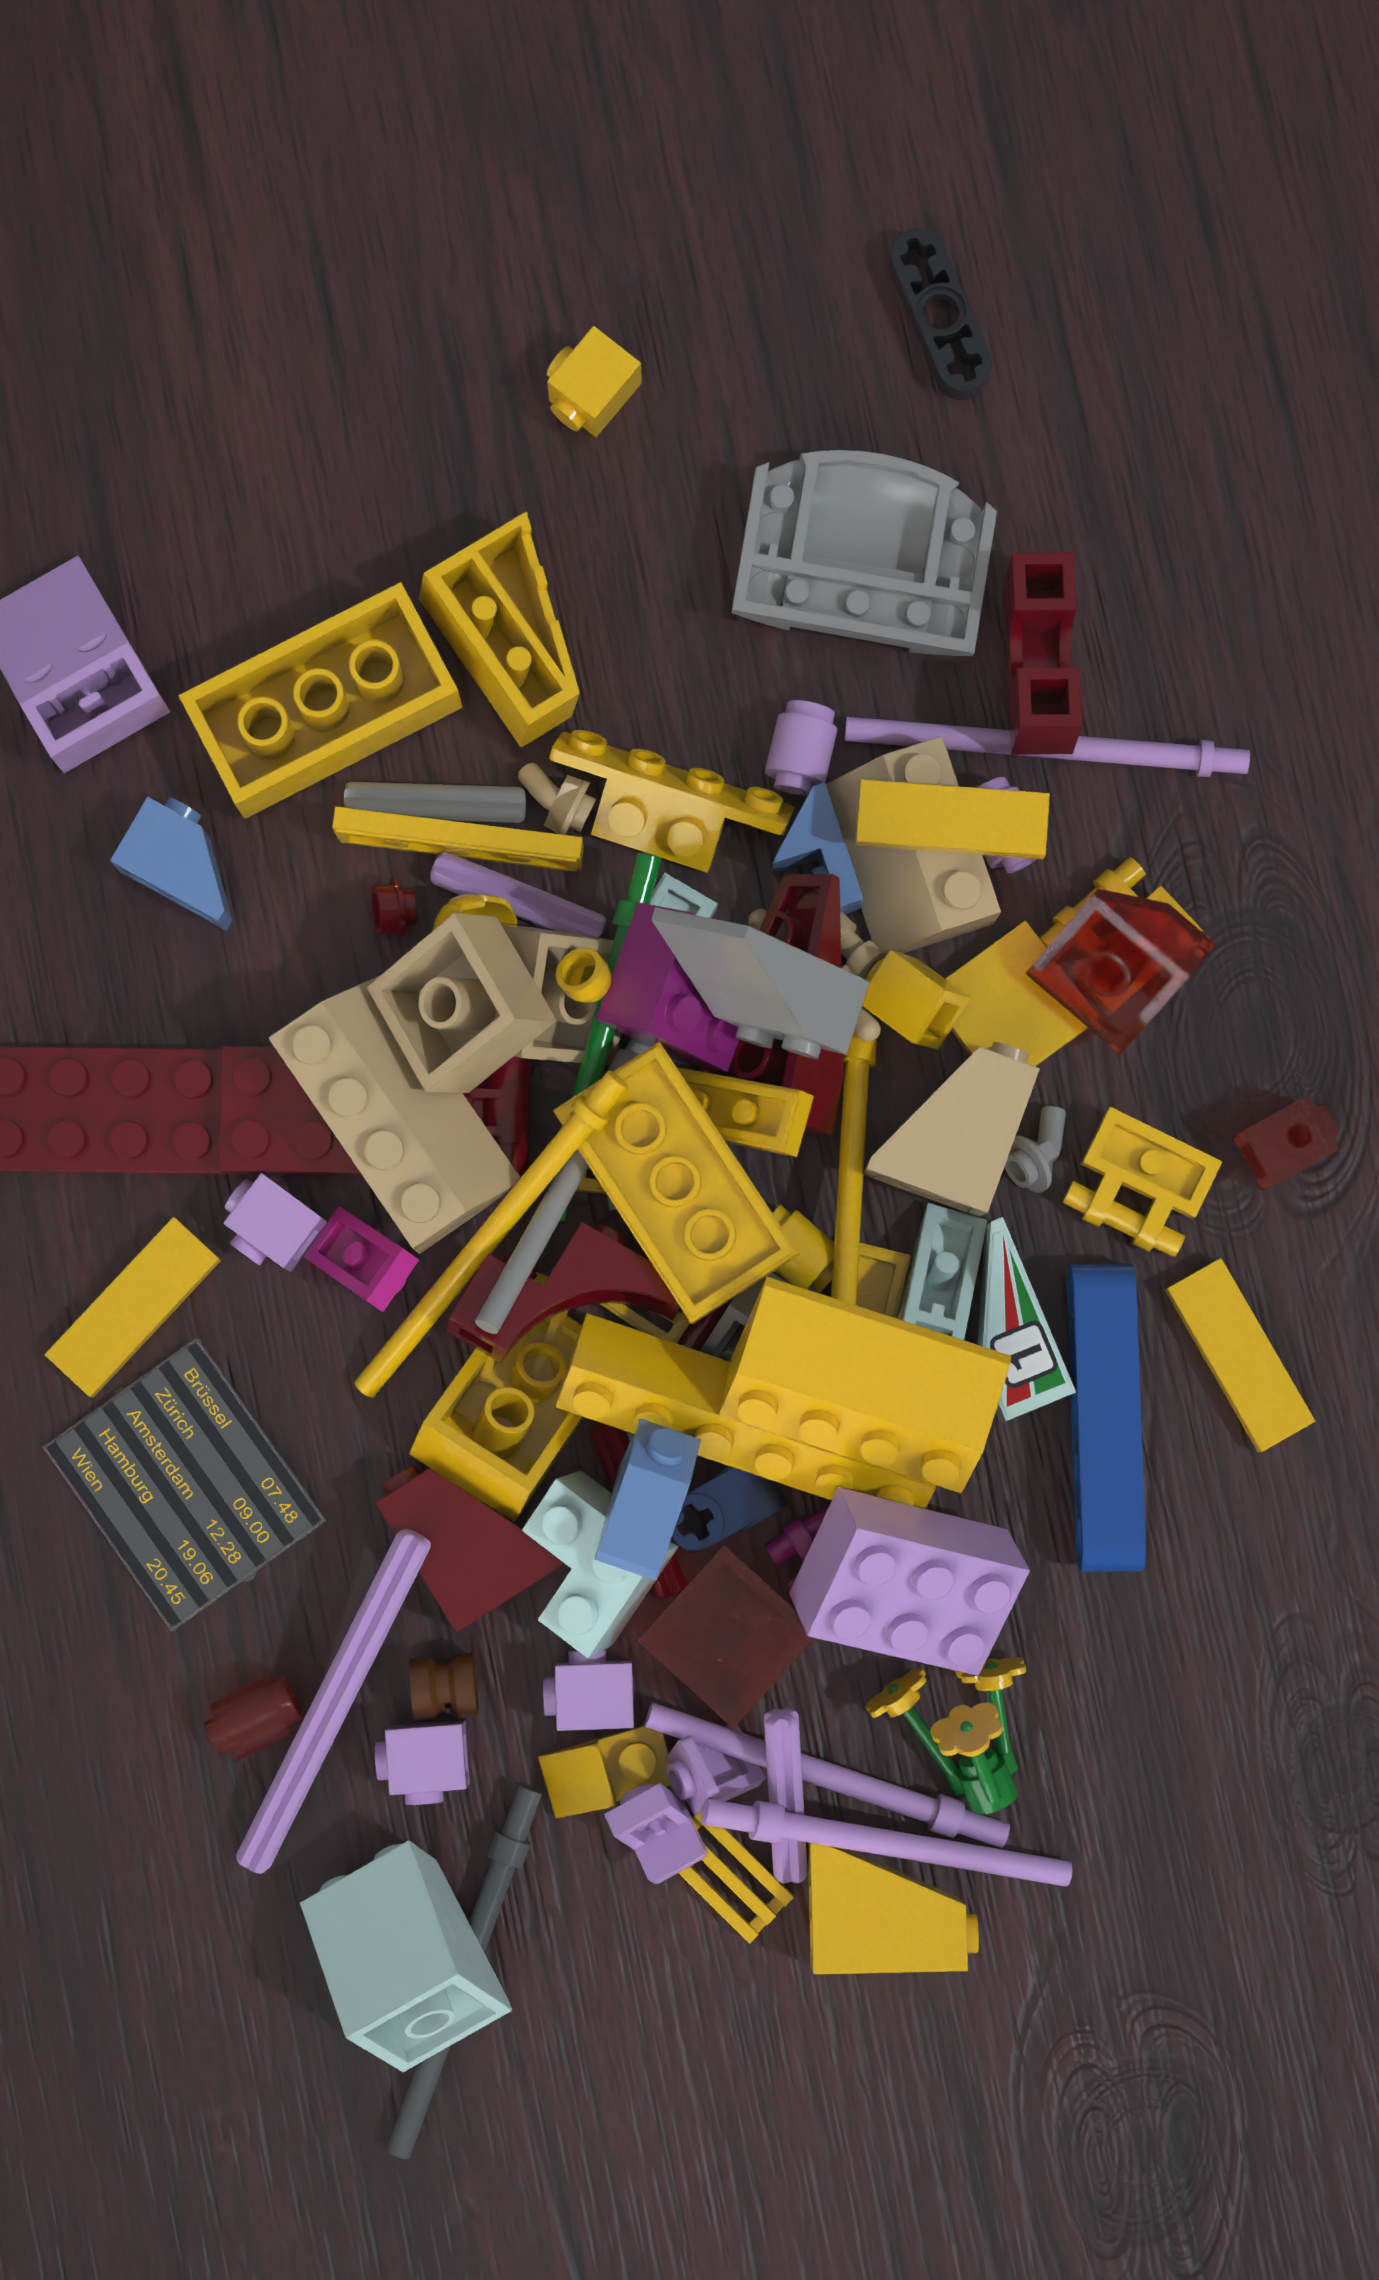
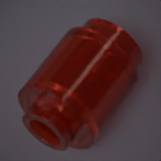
[204,1675,304,1762]

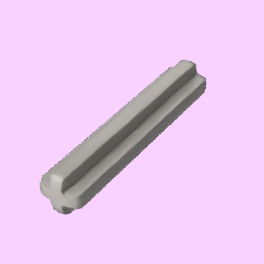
[344,782,526,823]

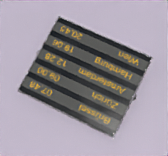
[43,1338,327,1632]

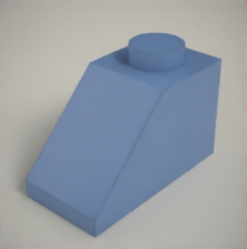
[110,796,233,931]
[594,1418,701,1581]

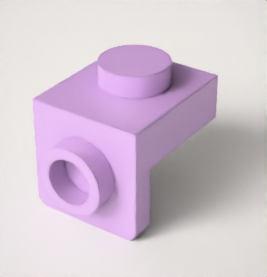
[666,1722,765,1815]
[604,1783,707,1884]

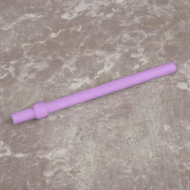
[644,1702,1010,1848]
[701,1798,1072,1887]

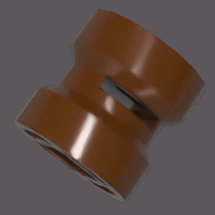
[409,1652,479,1721]

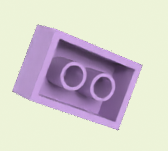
[789,1487,1030,1676]

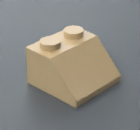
[501,924,621,1065]

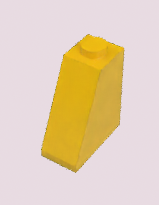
[808,1843,979,1974]

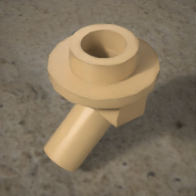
[518,763,596,835]

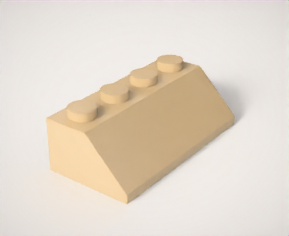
[269,976,521,1254]

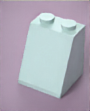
[300,1840,512,2072]

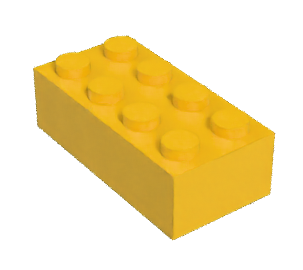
[178,582,463,819]

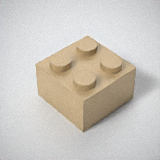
[367,913,557,1093]

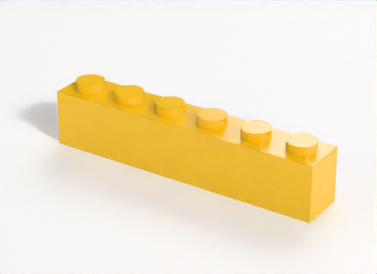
[555,1313,936,1509]

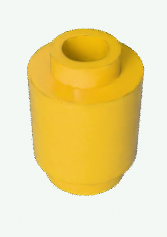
[772,1204,834,1293]

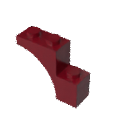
[447,1222,680,1363]

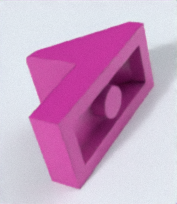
[304,1206,419,1312]

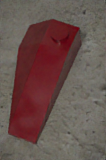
[700,874,844,1136]

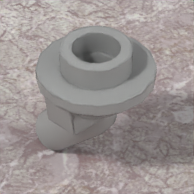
[1005,1106,1066,1193]

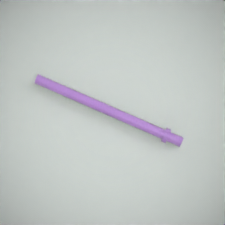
[844,717,1250,777]

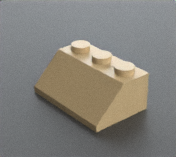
[826,736,1001,957]

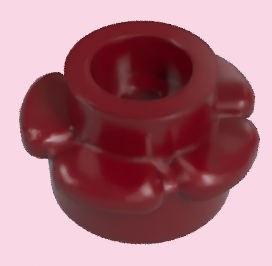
[371,877,416,938]

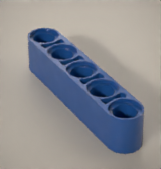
[1067,1263,1146,1572]

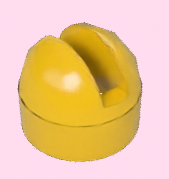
[555,947,611,1003]

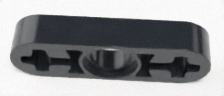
[889,228,992,400]

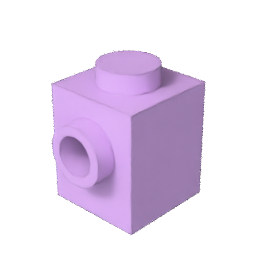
[223,1173,327,1272]
[543,1649,634,1731]
[375,1720,470,1805]

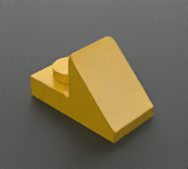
[538,1725,670,1818]

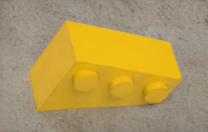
[419,511,580,748]

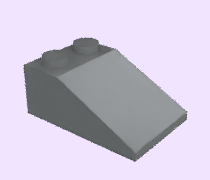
[651,907,869,1059]

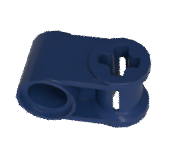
[671,1466,789,1553]

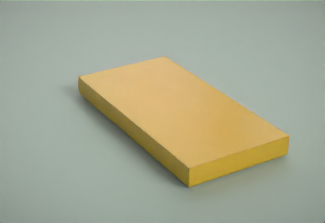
[553,1042,799,1324]

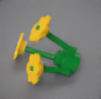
[865,1657,1026,1814]

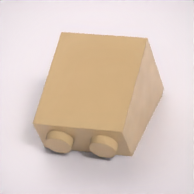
[863,1042,1040,1217]

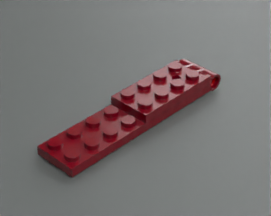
[0,1046,531,1177]

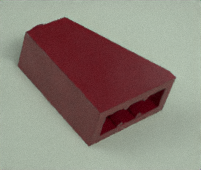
[376,1465,565,1633]

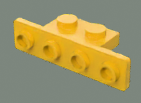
[549,730,794,873]

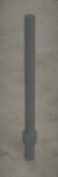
[386,1784,543,2159]

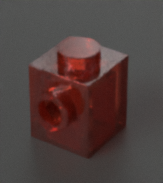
[1232,1095,1339,1191]

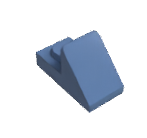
[771,782,864,914]

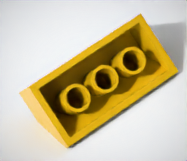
[718,1277,1011,1493]

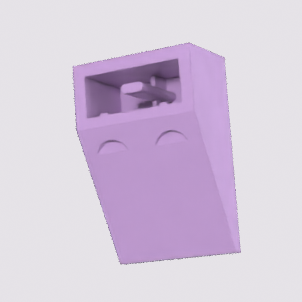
[0,556,170,773]

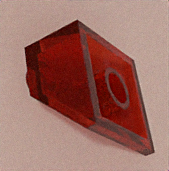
[1025,889,1216,1055]

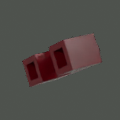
[1004,552,1083,755]

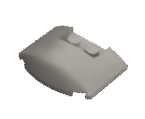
[731,450,997,656]

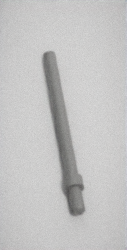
[475,1038,650,1334]

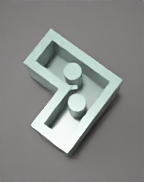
[522,1470,679,1658]

